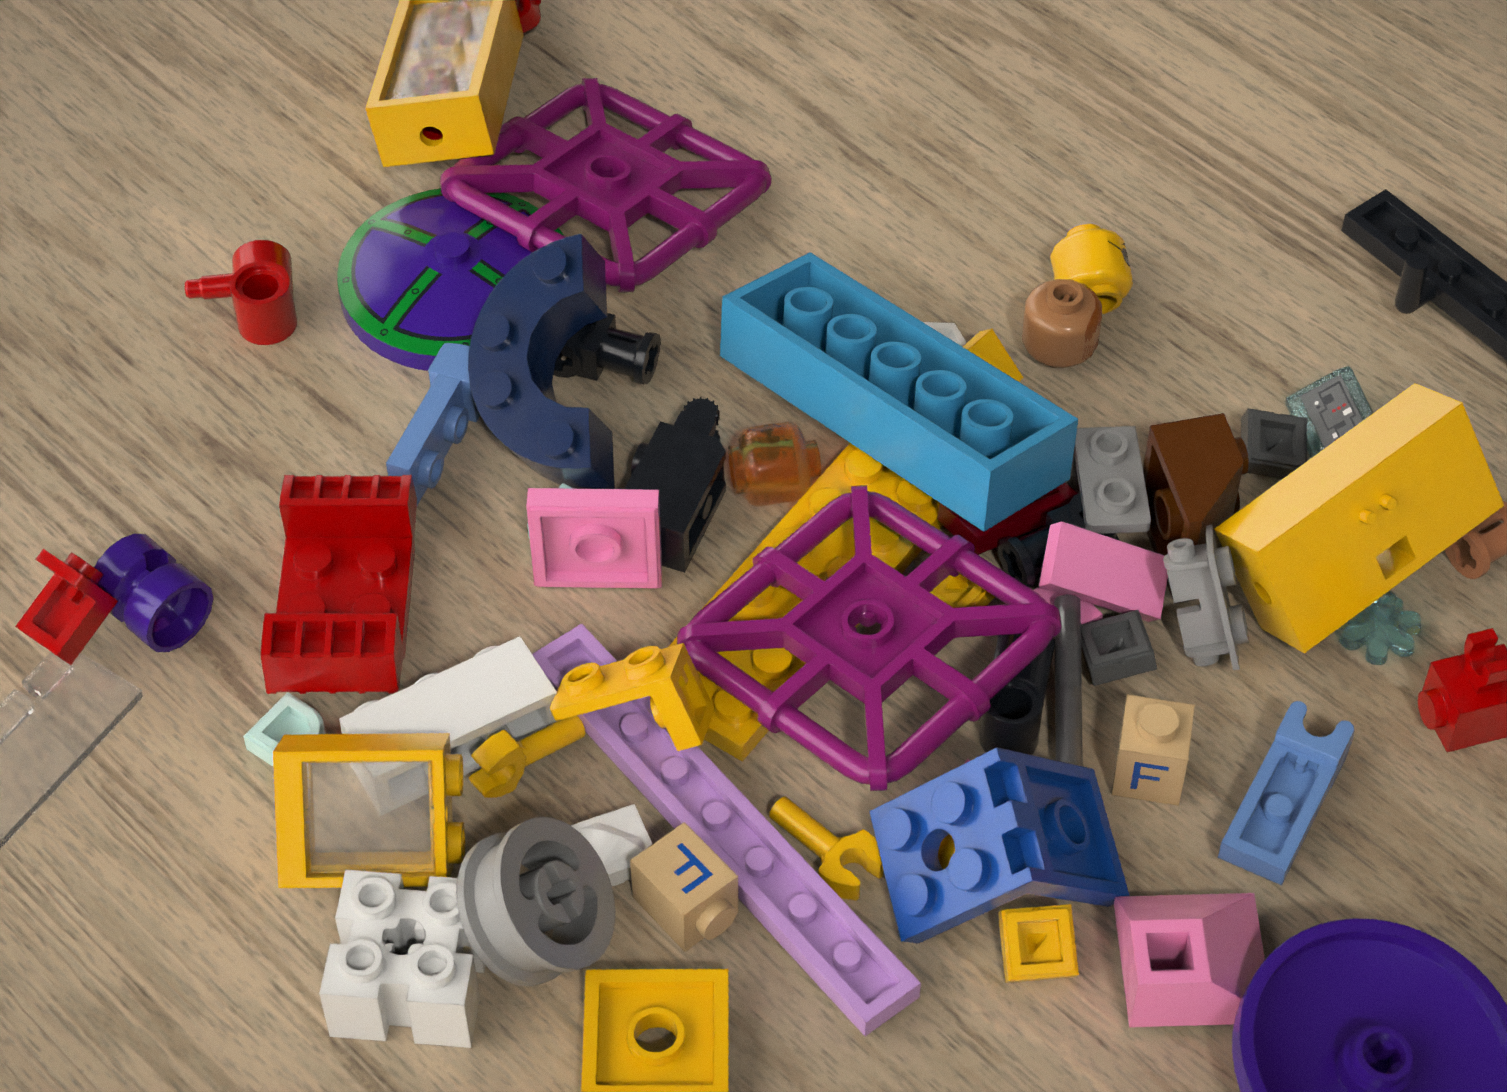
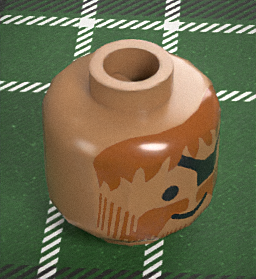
[1022,279,1102,368]

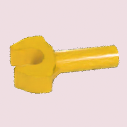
[468,716,585,798]
[769,796,884,901]

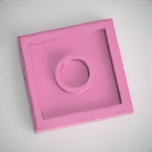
[526,488,662,588]

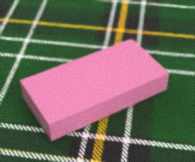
[1039,521,1168,622]

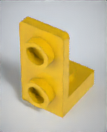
[549,643,715,751]

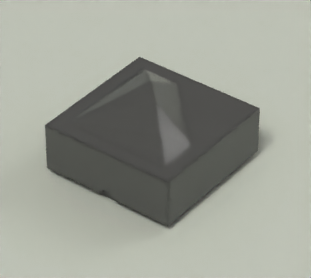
[1241,408,1307,479]
[1081,610,1157,686]

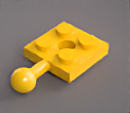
[581,969,729,1092]

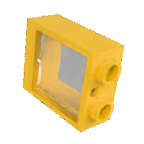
[273,733,465,888]

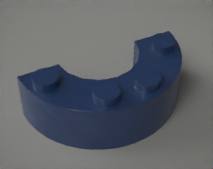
[468,234,615,489]

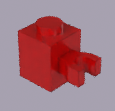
[1417,628,1507,753]

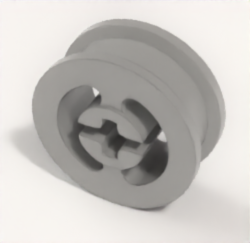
[456,817,615,986]

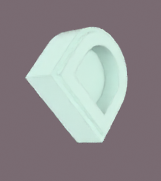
[243,692,326,767]

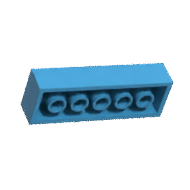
[720,252,1078,532]

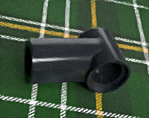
[979,634,1055,755]

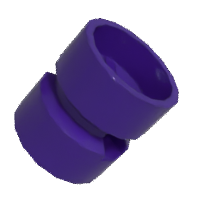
[94,533,214,652]

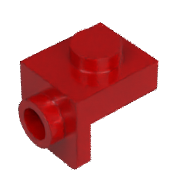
[15,549,118,665]

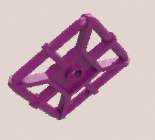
[440,78,772,293]
[677,485,1062,791]

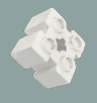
[319,870,485,1048]

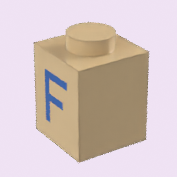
[1112,694,1195,806]
[630,822,739,952]

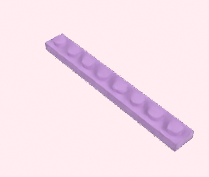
[532,624,921,1036]

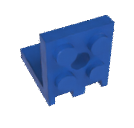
[869,748,1130,944]

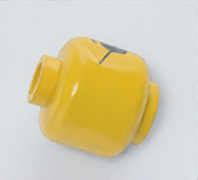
[1050,224,1133,315]

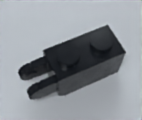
[617,397,726,573]

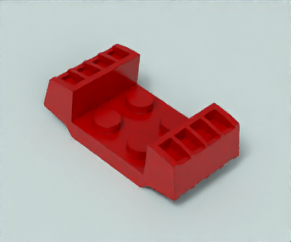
[260,475,417,694]

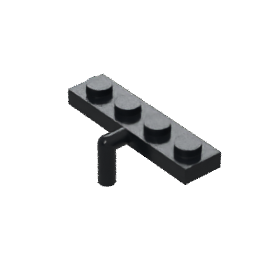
[1341,189,1507,361]

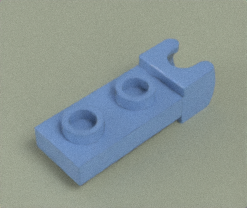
[386,343,481,506]
[1218,701,1355,885]

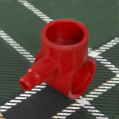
[184,240,297,345]

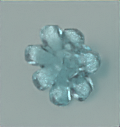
[1338,591,1421,665]

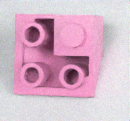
[1114,893,1265,1027]

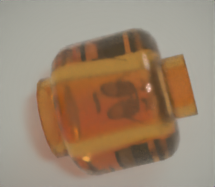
[728,422,821,507]

